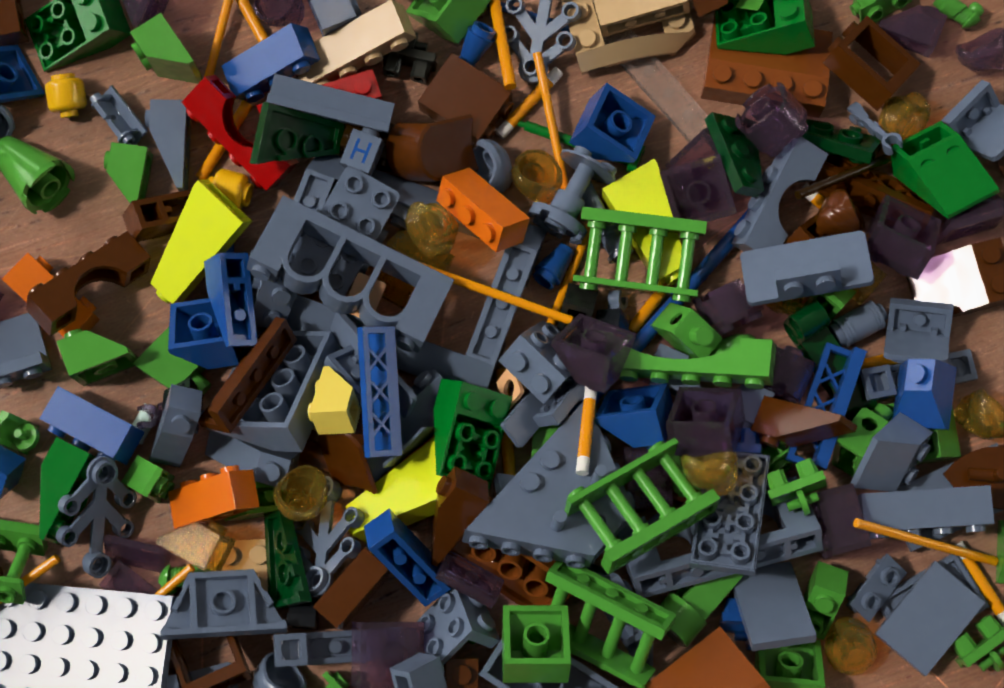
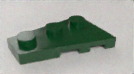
[250,102,345,164]
[704,112,764,198]
[782,117,888,164]
[264,510,312,609]

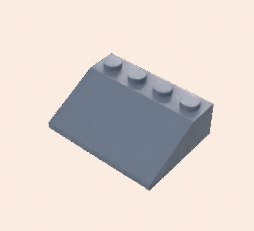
[207,331,341,452]

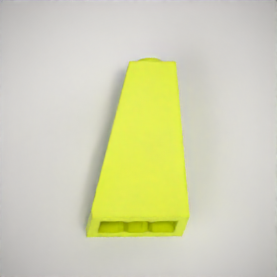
[601,159,682,286]
[150,179,252,304]
[345,437,442,543]

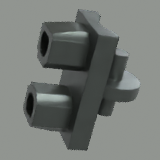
[383,32,437,84]

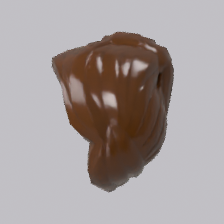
[816,188,865,236]

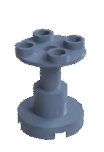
[527,145,617,244]

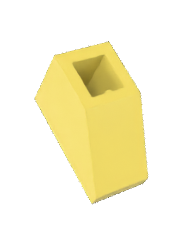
[308,366,361,435]

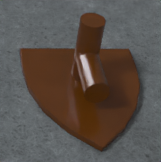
[943,446,1004,510]

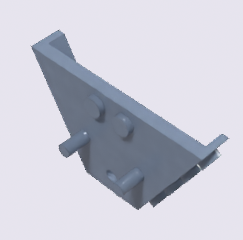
[462,402,635,569]

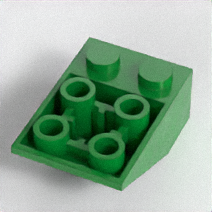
[25,0,131,72]
[715,0,815,55]
[891,121,1000,219]
[433,379,512,489]
[39,437,103,545]

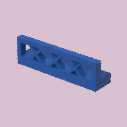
[357,326,402,458]
[785,342,867,471]

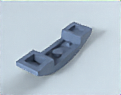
[860,349,978,401]
[273,626,402,667]

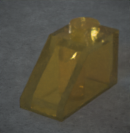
[156,521,236,572]

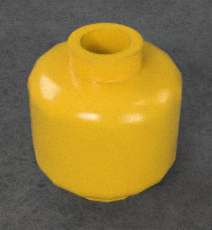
[45,73,87,118]
[209,169,253,210]

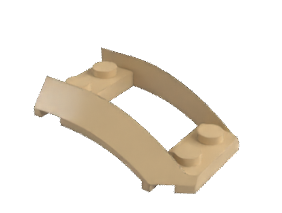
[561,0,696,75]

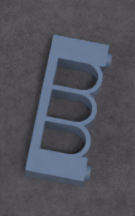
[247,195,454,353]
[616,476,823,598]

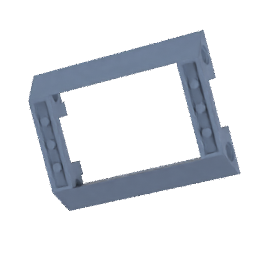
[287,154,548,389]

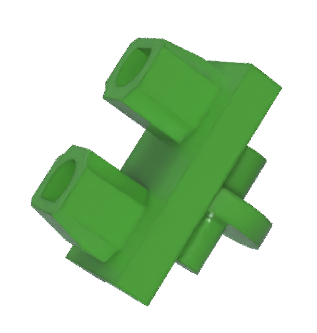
[0,410,40,455]
[767,458,827,516]
[952,615,1004,672]

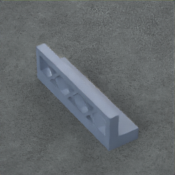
[266,73,395,134]

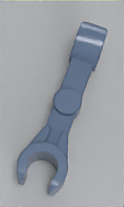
[847,102,904,156]

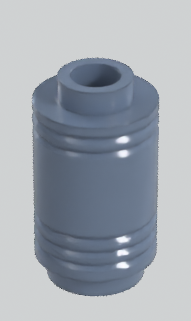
[828,300,888,347]

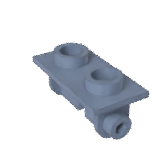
[90,85,148,145]
[846,553,907,622]

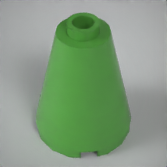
[0,136,75,214]

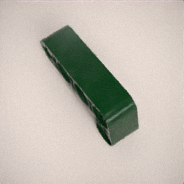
[783,300,878,421]

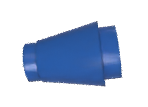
[459,21,496,67]
[533,243,575,290]

